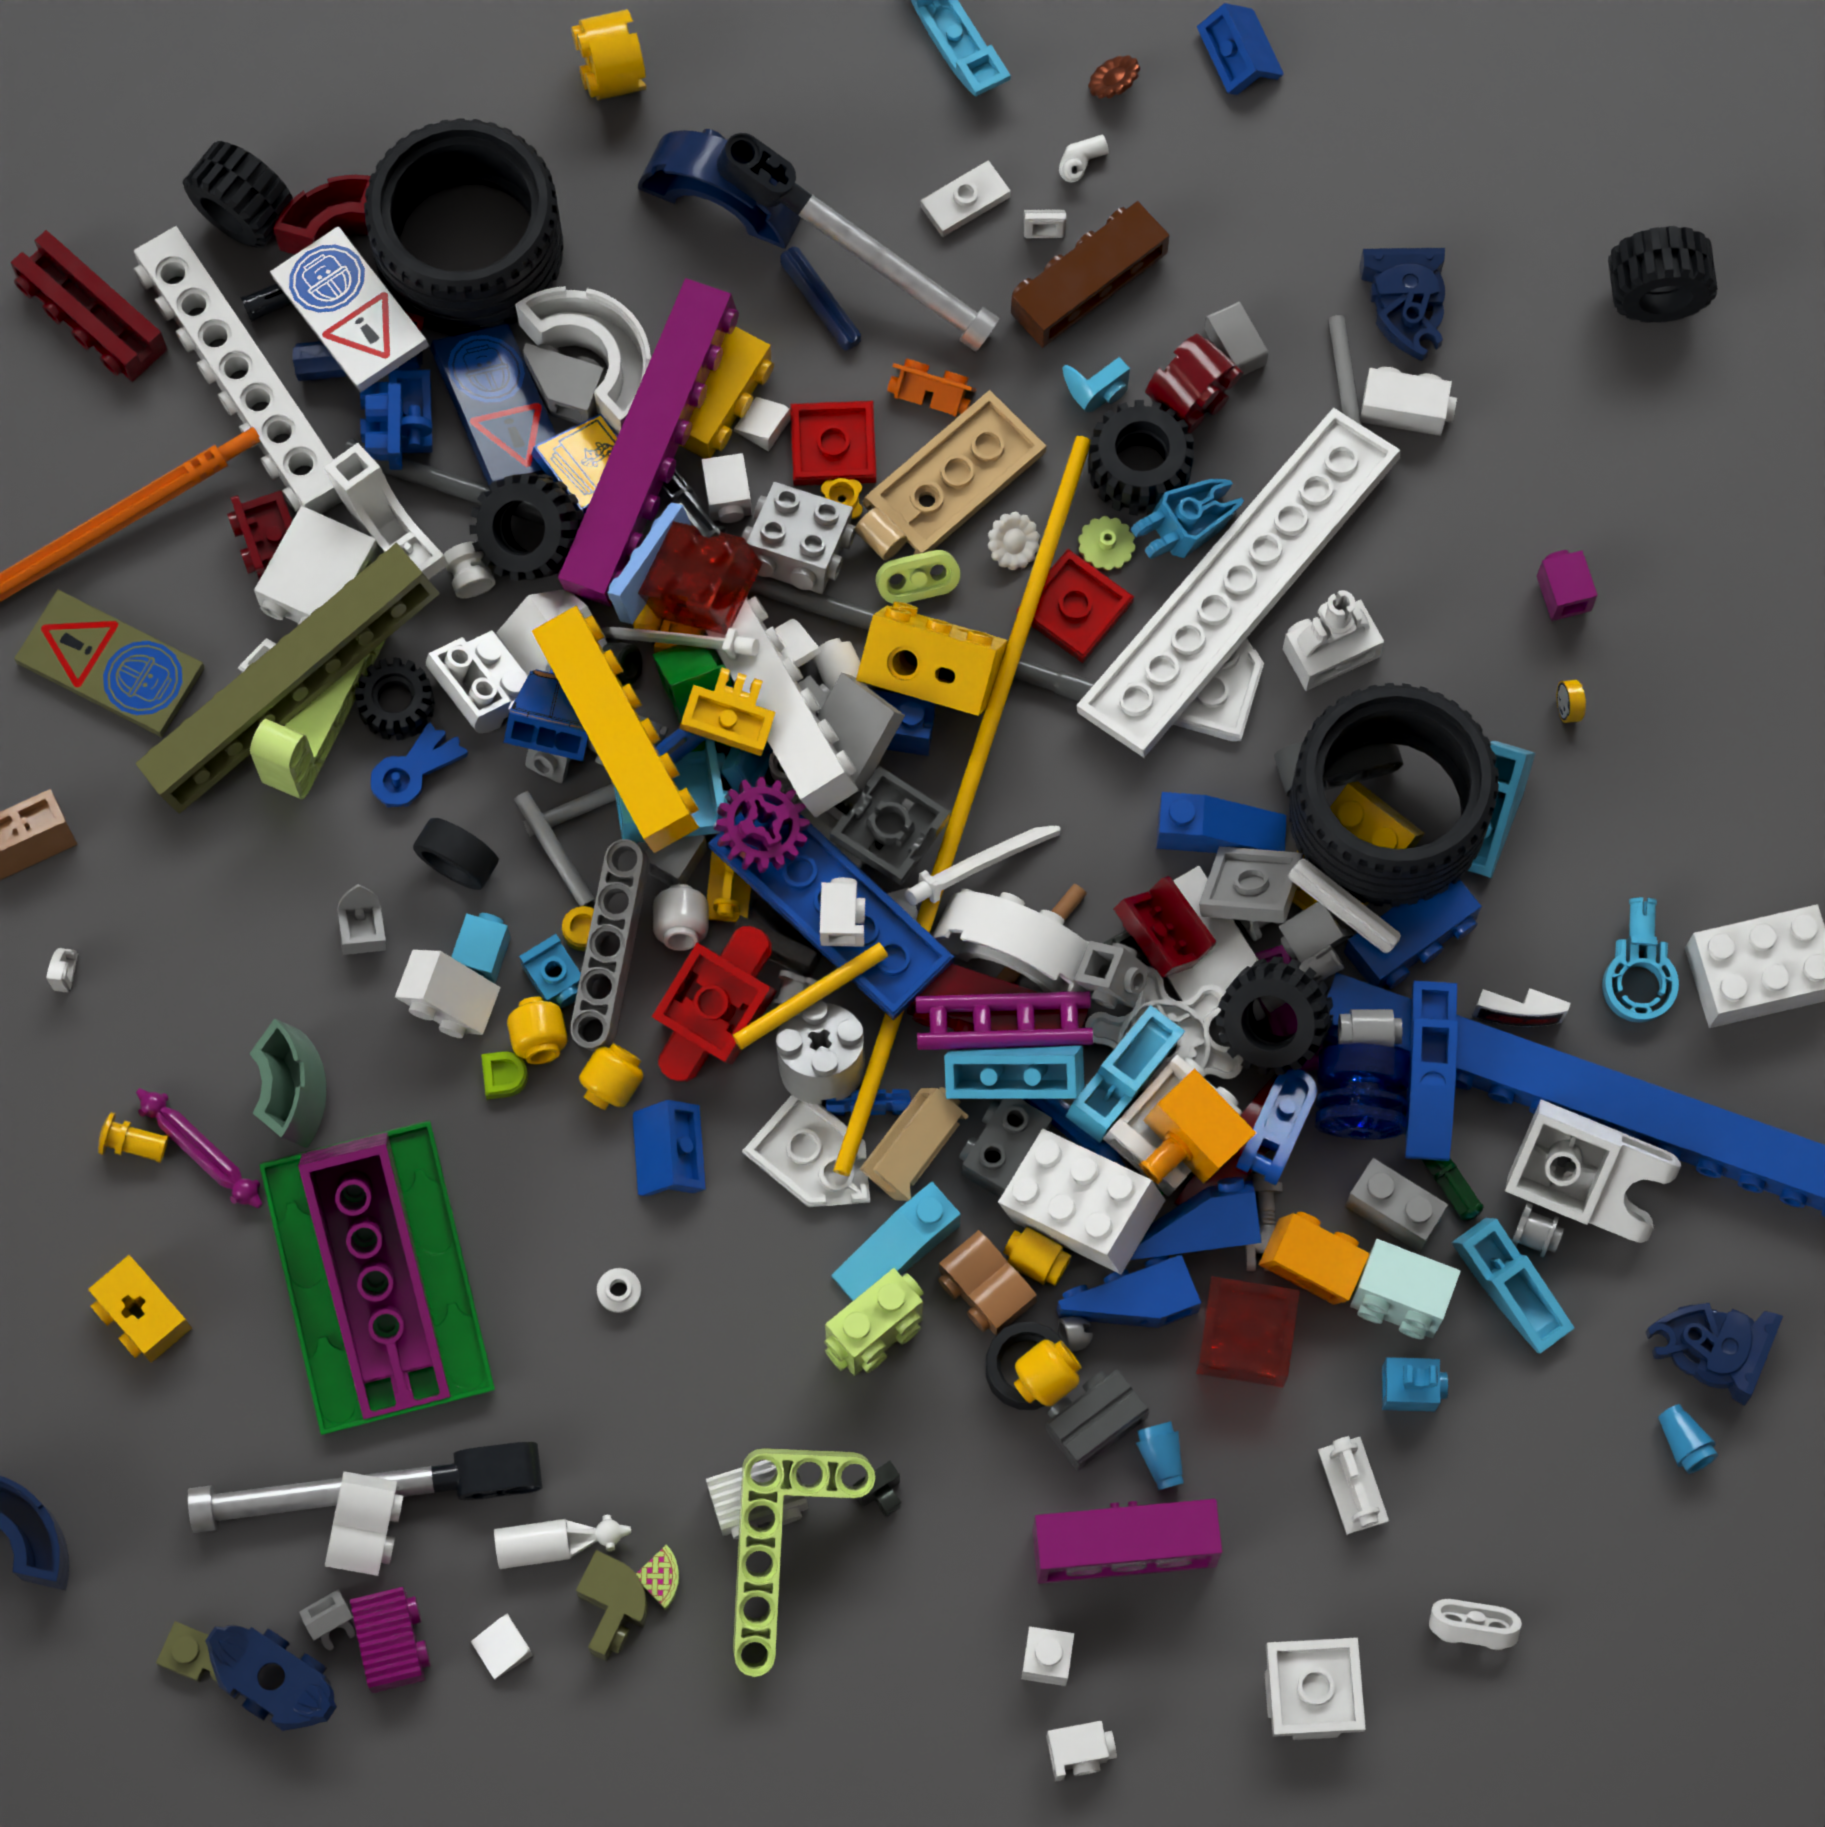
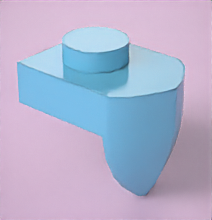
[1062,357,1130,412]

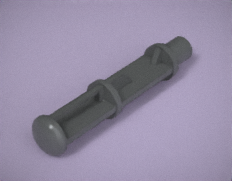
[661,470,735,558]

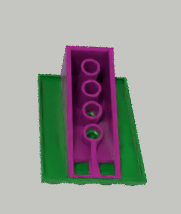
[259,1120,495,1435]

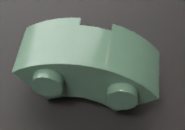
[249,1019,326,1148]

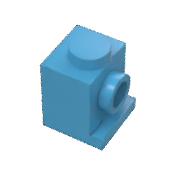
[519,934,581,1008]

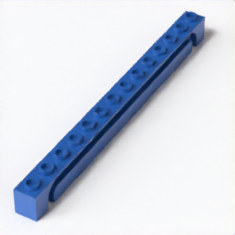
[1325,973,1825,1217]

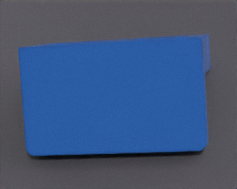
[1196,3,1284,95]
[633,1100,706,1197]

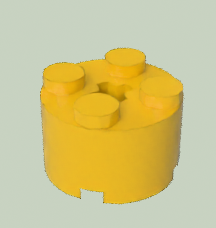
[571,9,646,100]

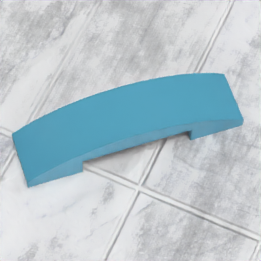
[911,0,1011,97]

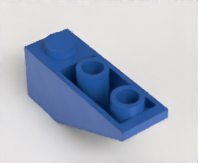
[1056,1255,1201,1328]

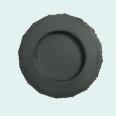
[603,643,643,686]

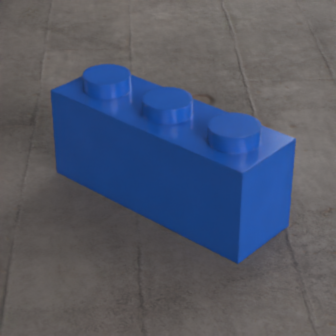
[1344,880,1482,989]

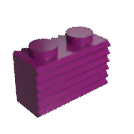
[350,1587,431,1693]

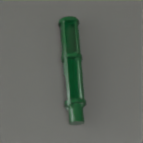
[1393,1101,1484,1221]

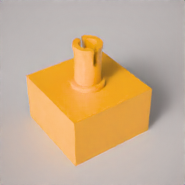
[1139,1068,1256,1185]

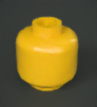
[507,996,568,1064]
[579,1043,644,1110]
[1014,1339,1082,1407]

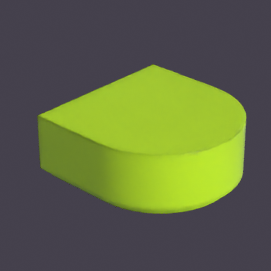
[481,1051,528,1100]

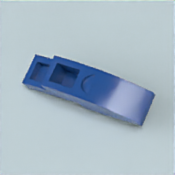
[1405,981,1458,1161]

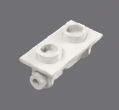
[1318,1436,1389,1535]

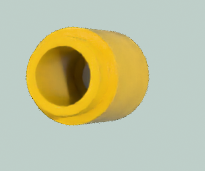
[1003,1226,1072,1286]

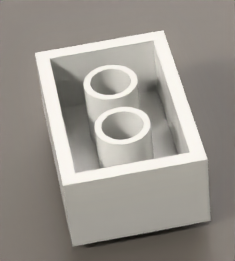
[1685,904,1825,1028]
[998,1128,1165,1274]

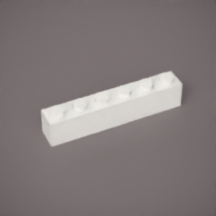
[696,586,859,818]

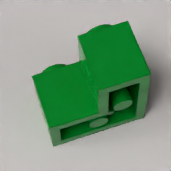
[652,645,732,752]

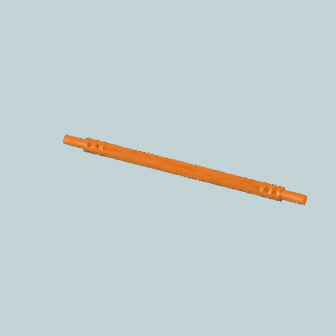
[0,427,260,602]

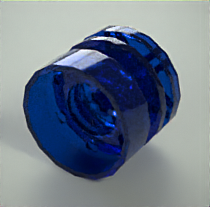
[1315,1043,1410,1140]

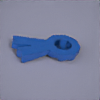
[371,723,468,807]

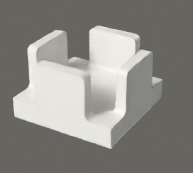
[1265,1638,1366,1740]

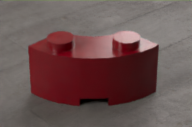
[273,174,371,254]

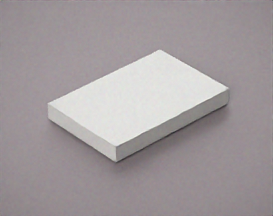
[1166,866,1258,1001]

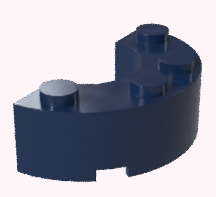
[638,129,801,249]
[0,1476,69,1590]

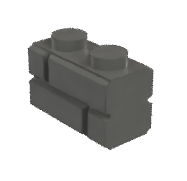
[1045,1369,1150,1471]

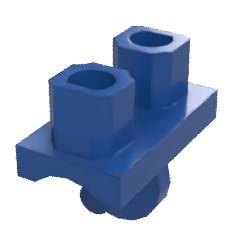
[365,384,433,470]

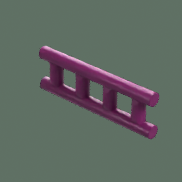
[916,991,1093,1050]

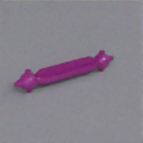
[136,1088,263,1209]

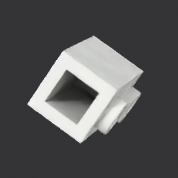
[1360,367,1457,436]

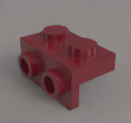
[227,490,292,580]
[1113,876,1216,978]

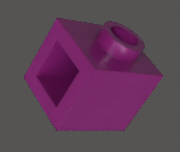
[1536,550,1598,621]

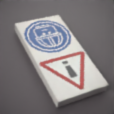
[270,226,429,393]

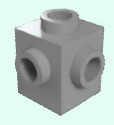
[1074,941,1150,1009]

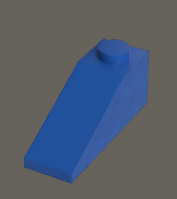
[1156,792,1287,853]
[1130,1177,1262,1260]

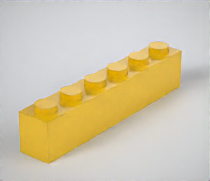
[532,606,700,853]

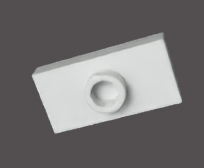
[920,160,1011,237]

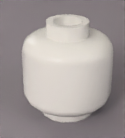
[653,884,709,951]

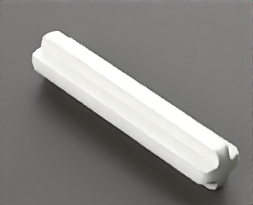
[1288,858,1401,953]

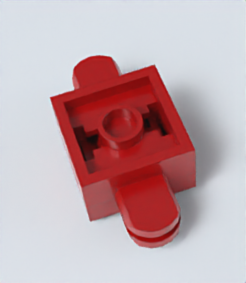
[651,926,777,1082]

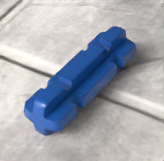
[826,1089,911,1115]

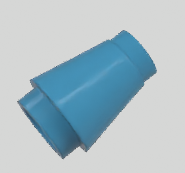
[1658,1404,1718,1474]
[1136,1421,1184,1490]

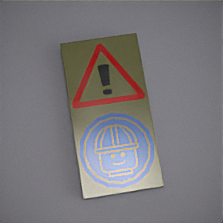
[14,589,205,737]

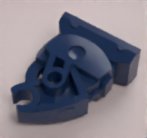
[1359,248,1445,361]
[1646,1303,1783,1406]

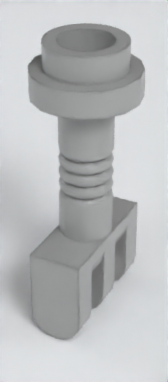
[1245,1174,1283,1272]

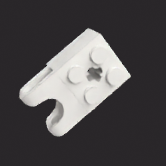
[1505,1100,1681,1243]

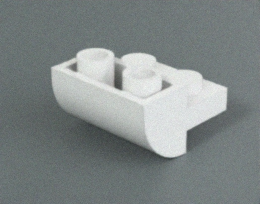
[426,630,528,733]

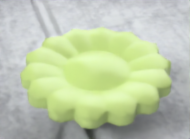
[1078,516,1135,572]

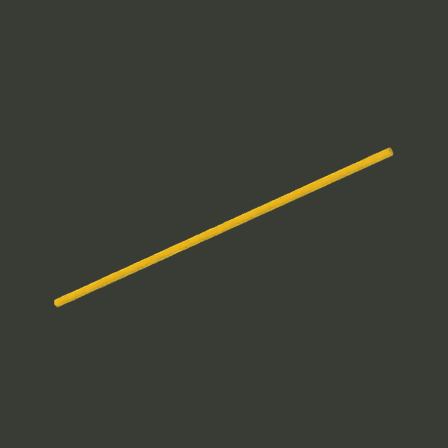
[833,436,1091,1176]

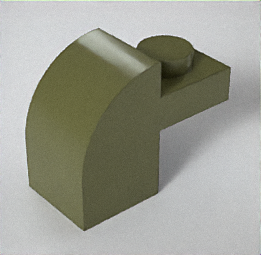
[576,1550,648,1661]

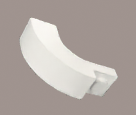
[324,443,449,580]

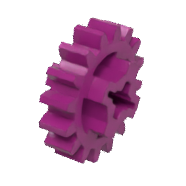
[714,777,810,873]

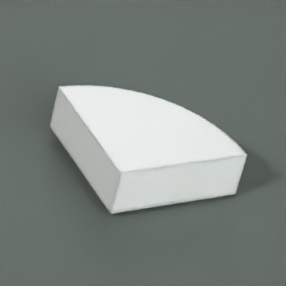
[46,948,78,993]

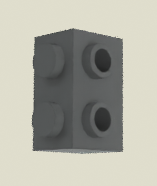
[959,1099,1053,1198]

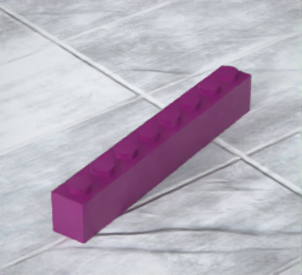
[558,278,739,607]

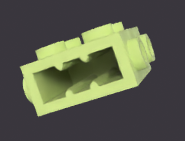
[824,1268,924,1376]

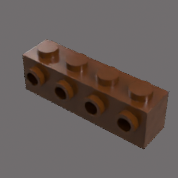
[1011,201,1170,348]

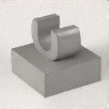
[299,1589,355,1651]

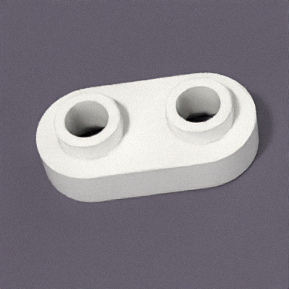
[1429,1599,1522,1650]

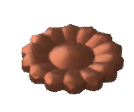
[1088,55,1141,99]

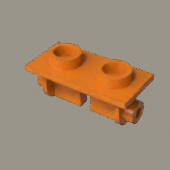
[887,358,976,417]

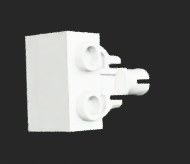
[1282,590,1384,691]

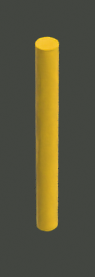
[732,942,888,1050]

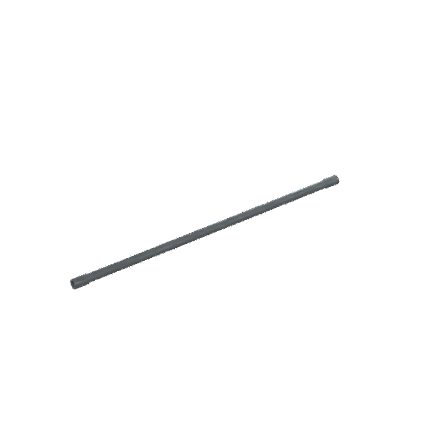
[343,438,1097,702]

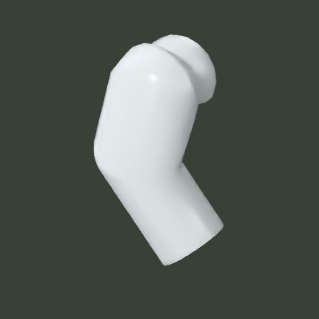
[1059,134,1109,182]

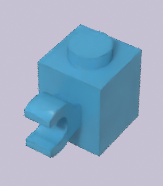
[1382,1357,1448,1412]

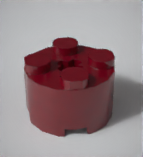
[1145,333,1244,434]

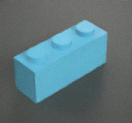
[944,1045,1085,1099]

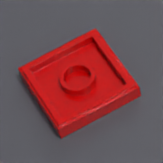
[790,401,876,486]
[1016,549,1134,663]

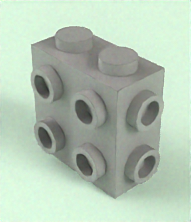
[739,482,856,594]

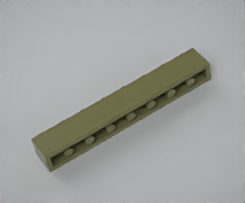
[135,542,440,814]

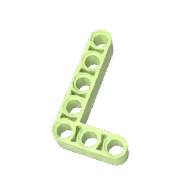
[250,641,385,799]
[733,1448,875,1677]

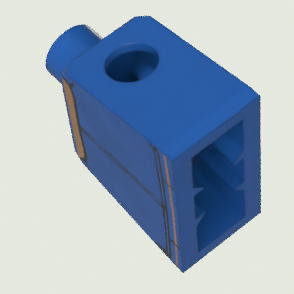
[503,668,588,761]

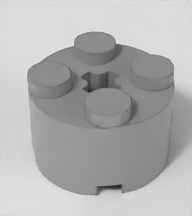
[776,1000,865,1104]

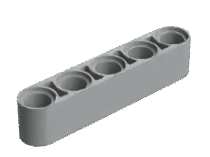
[571,839,650,1052]

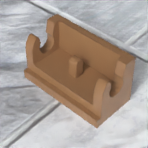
[0,789,78,880]

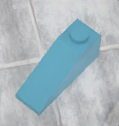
[1468,741,1535,878]
[831,1182,961,1301]

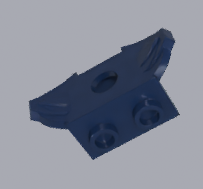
[205,1625,337,1731]

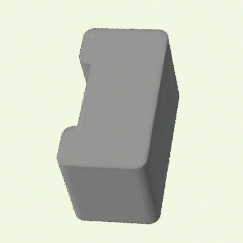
[1204,301,1269,376]

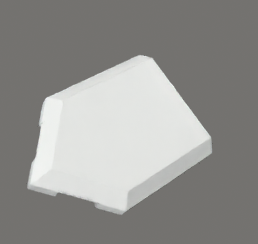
[1173,638,1264,742]
[742,1095,870,1207]

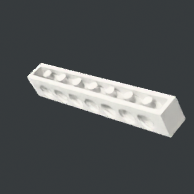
[134,226,342,514]

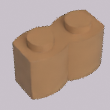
[938,1230,1037,1336]

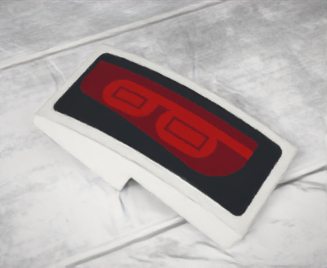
[1472,988,1571,1027]

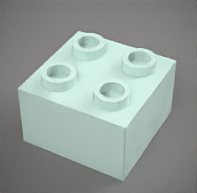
[1350,1239,1461,1339]

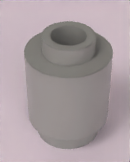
[1338,1009,1402,1053]

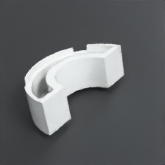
[515,286,651,435]
[932,889,1093,997]

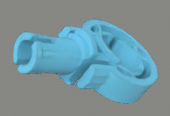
[1602,897,1679,1023]

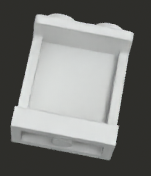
[254,505,380,625]
[1103,1055,1242,1197]

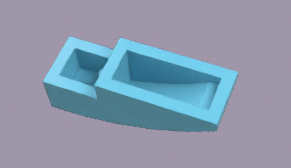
[1065,1005,1185,1143]
[1451,1218,1575,1354]

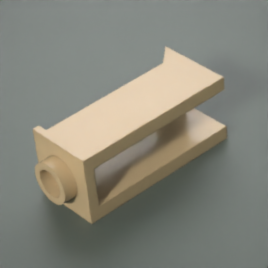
[859,1087,969,1201]

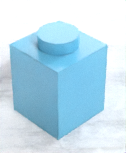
[451,913,511,984]

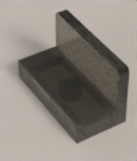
[732,897,823,978]

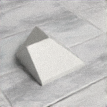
[496,589,607,676]

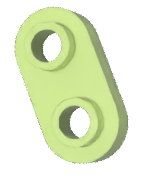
[876,550,961,604]

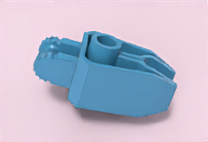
[1130,479,1244,559]

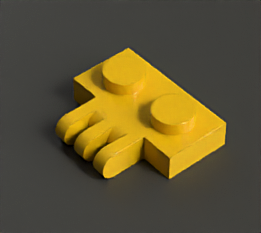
[679,667,776,756]

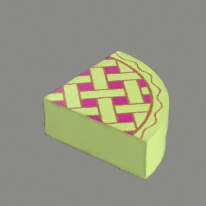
[636,1544,679,1610]

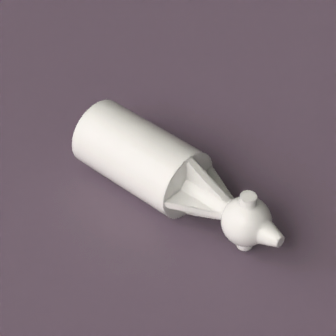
[494,1515,631,1569]

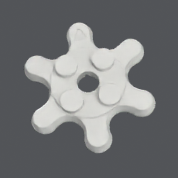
[1085,967,1243,1091]

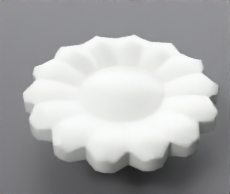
[988,512,1040,570]

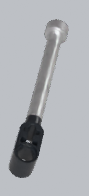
[717,133,1000,352]
[188,1442,543,1533]

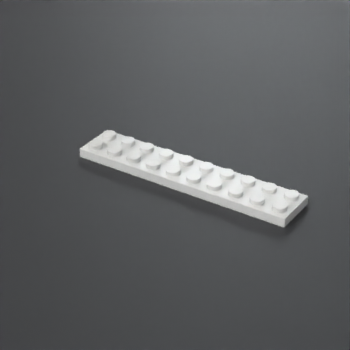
[1076,408,1400,758]

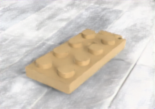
[855,390,1047,560]

